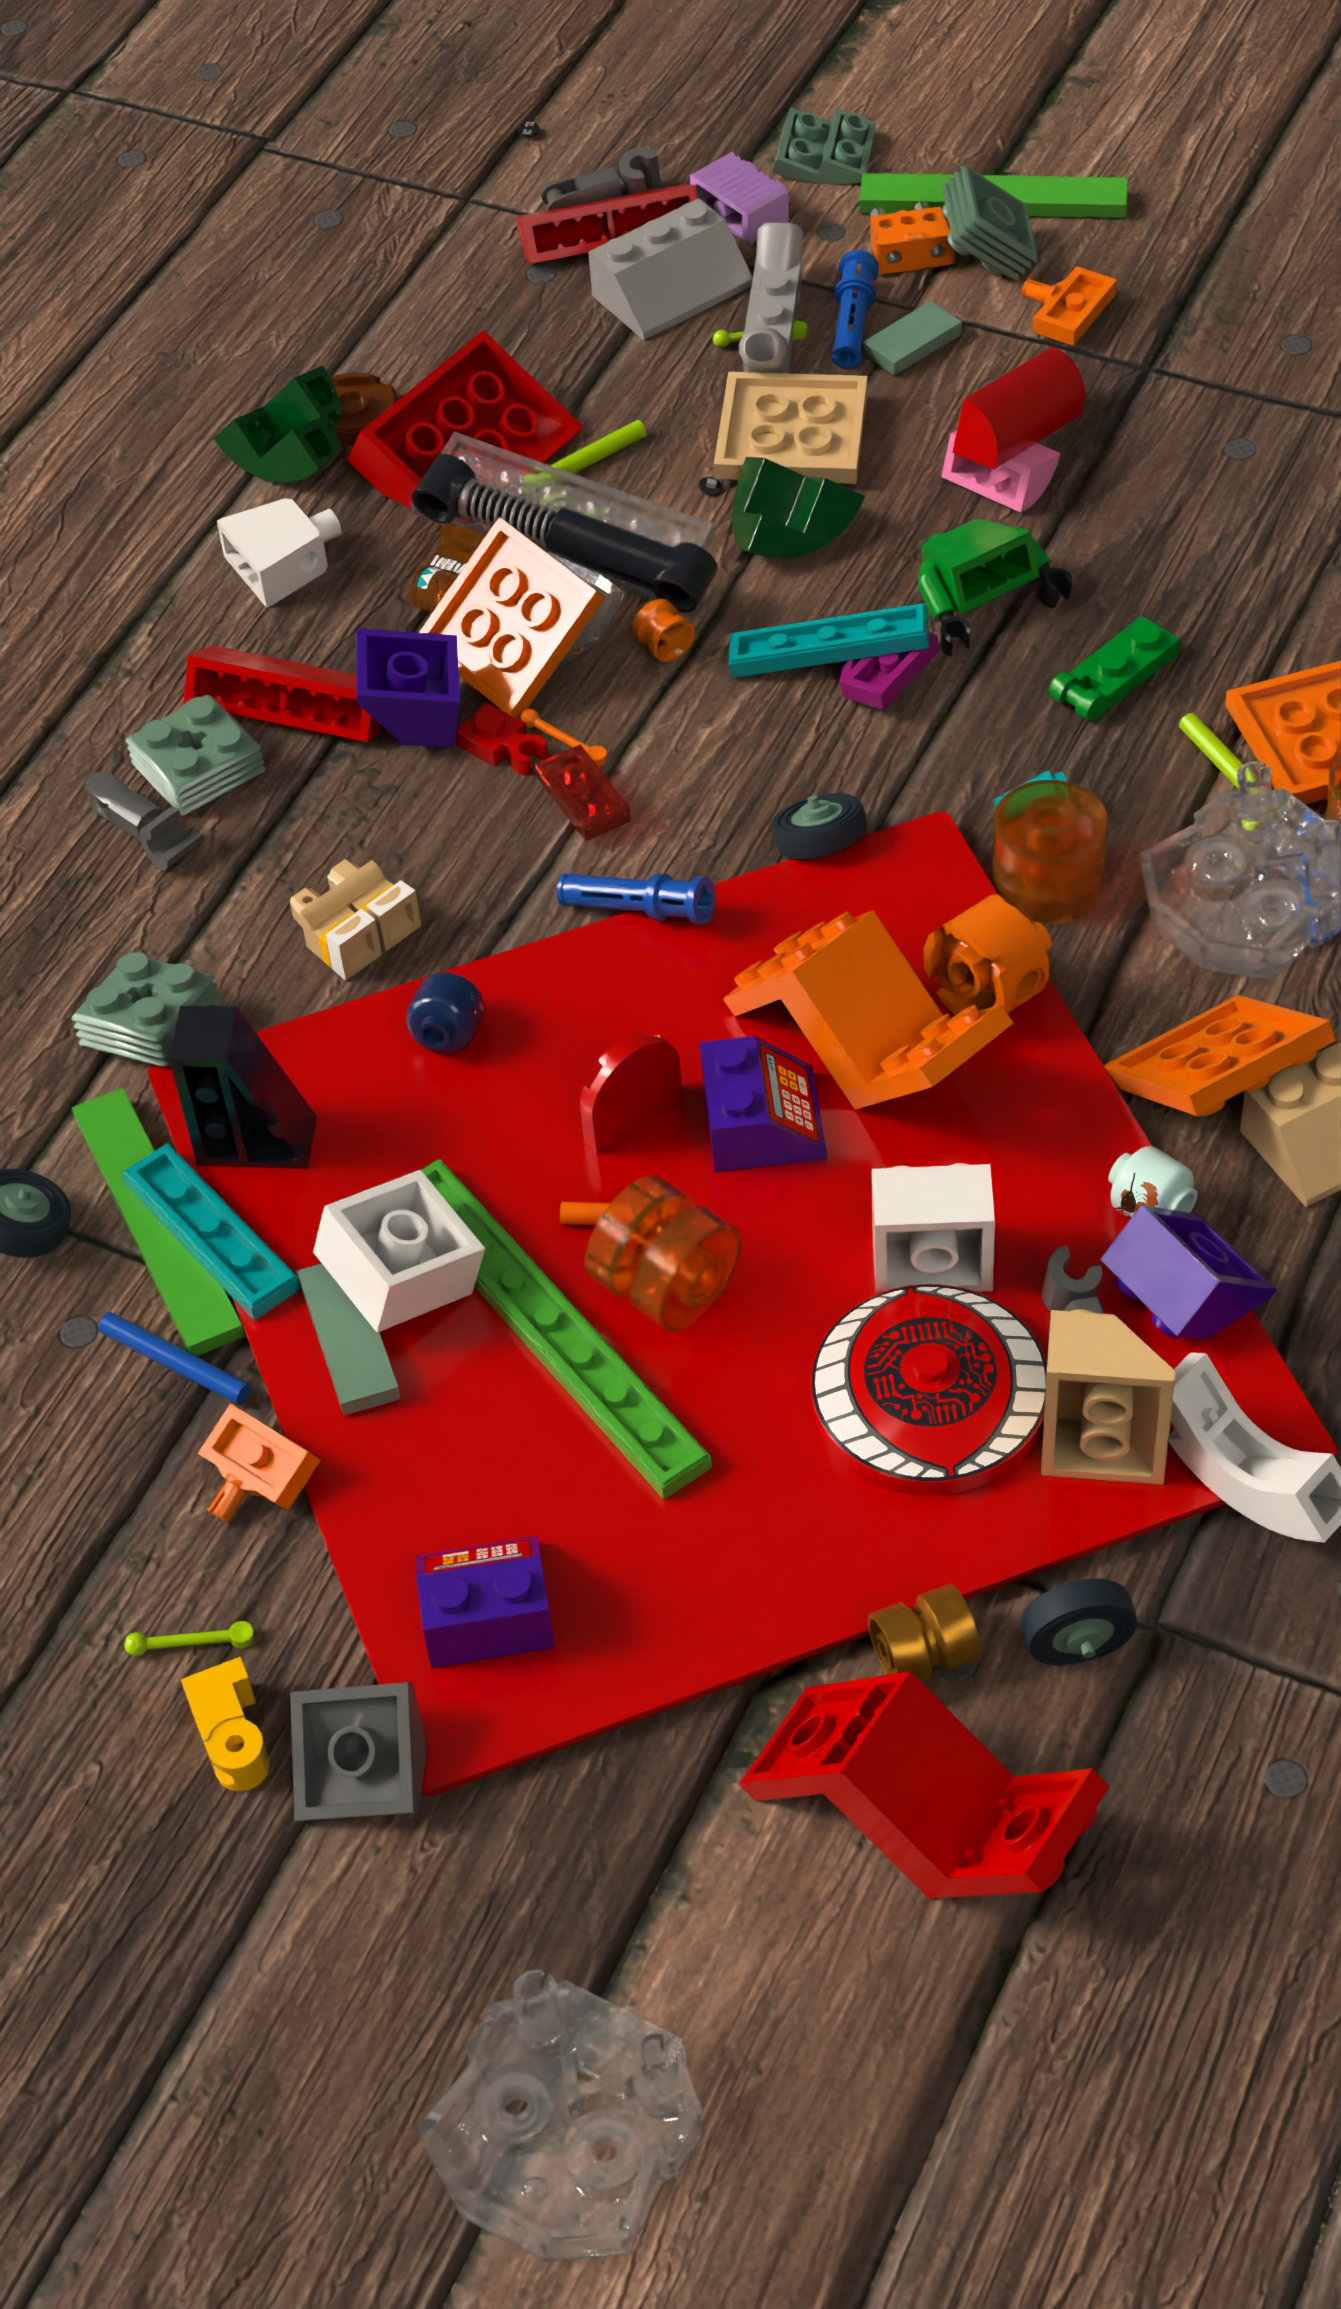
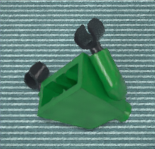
[918,519,1072,656]

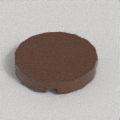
[330,372,398,445]

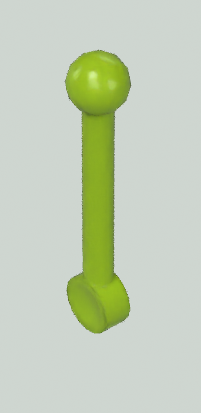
[713,321,807,348]
[124,1621,254,1657]

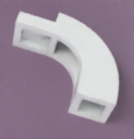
[1168,1353,1341,1543]

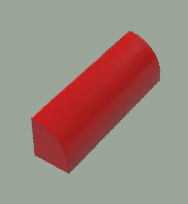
[515,184,698,264]
[952,346,1085,469]
[184,645,383,742]

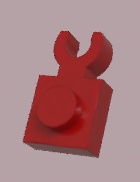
[455,703,549,776]

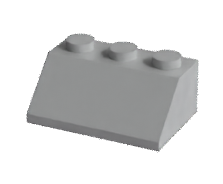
[588,198,753,340]

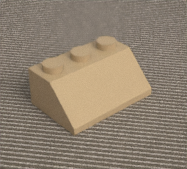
[1240,1042,1341,1207]
[1041,1309,1175,1485]

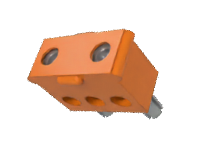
[870,201,955,275]

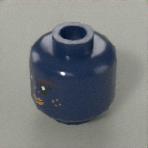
[406,972,485,1054]

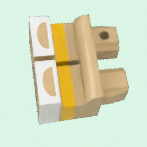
[290,859,421,981]

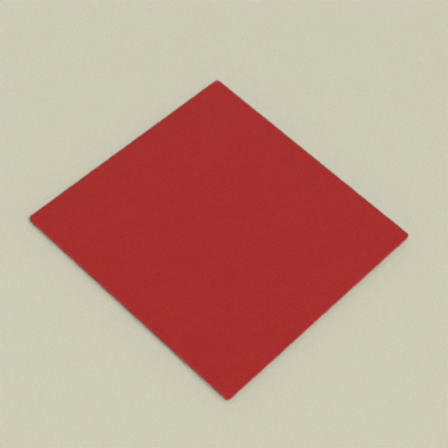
[148,811,1337,1797]

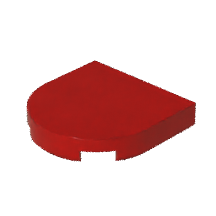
[580,1033,683,1154]

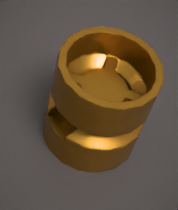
[867,1584,982,1682]

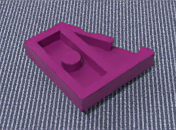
[840,612,940,710]

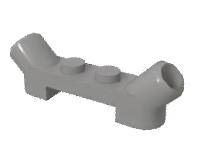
[739,223,803,373]

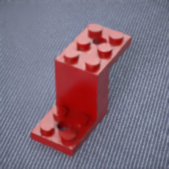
[739,1671,1110,1899]

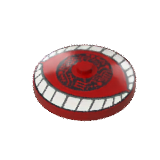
[810,1284,1047,1496]

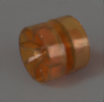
[992,780,1108,924]
[585,1175,742,1332]

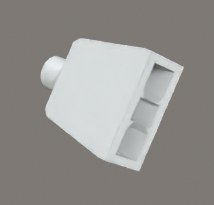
[217,498,342,608]

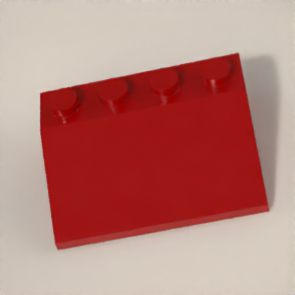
[347,330,584,536]

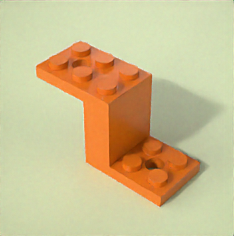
[722,910,1013,1110]

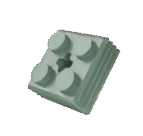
[942,165,1037,281]
[126,695,266,815]
[71,952,222,1067]

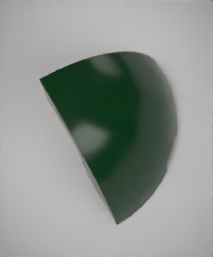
[213,366,343,483]
[732,457,865,558]

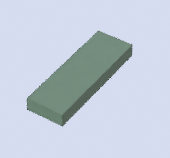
[297,1264,401,1416]

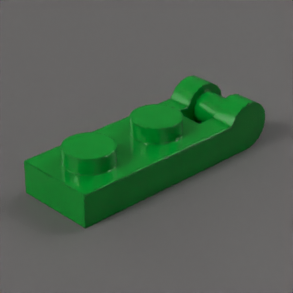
[1048,616,1180,722]

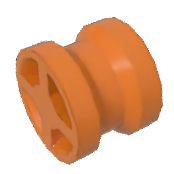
[632,599,695,662]

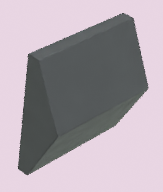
[290,1682,428,1821]

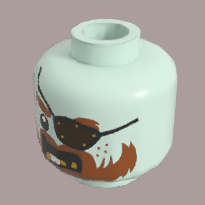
[1108,1146,1198,1219]

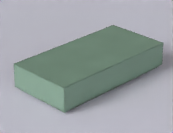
[863,301,962,376]

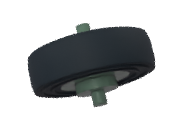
[772,793,867,859]
[0,1169,71,1258]
[1021,1579,1137,1666]

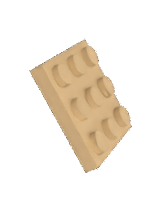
[714,372,868,484]

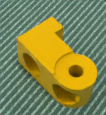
[181,1657,270,1792]

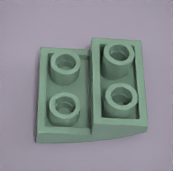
[772,107,877,185]

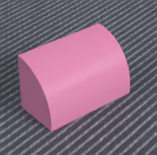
[941,430,1061,513]

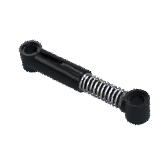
[412,454,718,613]

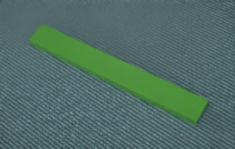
[421,1159,712,1500]

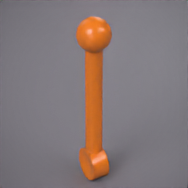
[520,709,607,767]

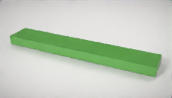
[859,173,1128,218]
[71,1087,245,1357]

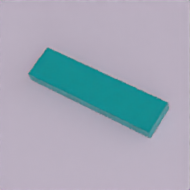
[728,603,930,678]
[122,1143,301,1321]

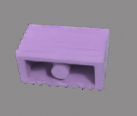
[690,151,789,246]

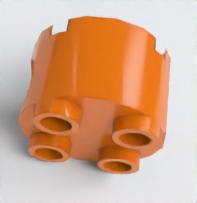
[923,895,1052,1015]

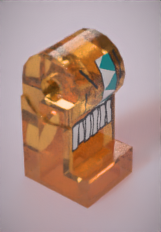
[408,523,486,612]

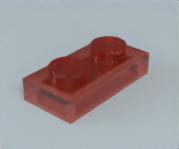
[536,744,631,841]

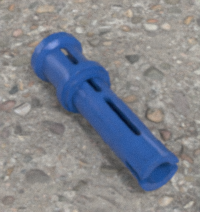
[832,250,879,369]
[557,873,716,925]

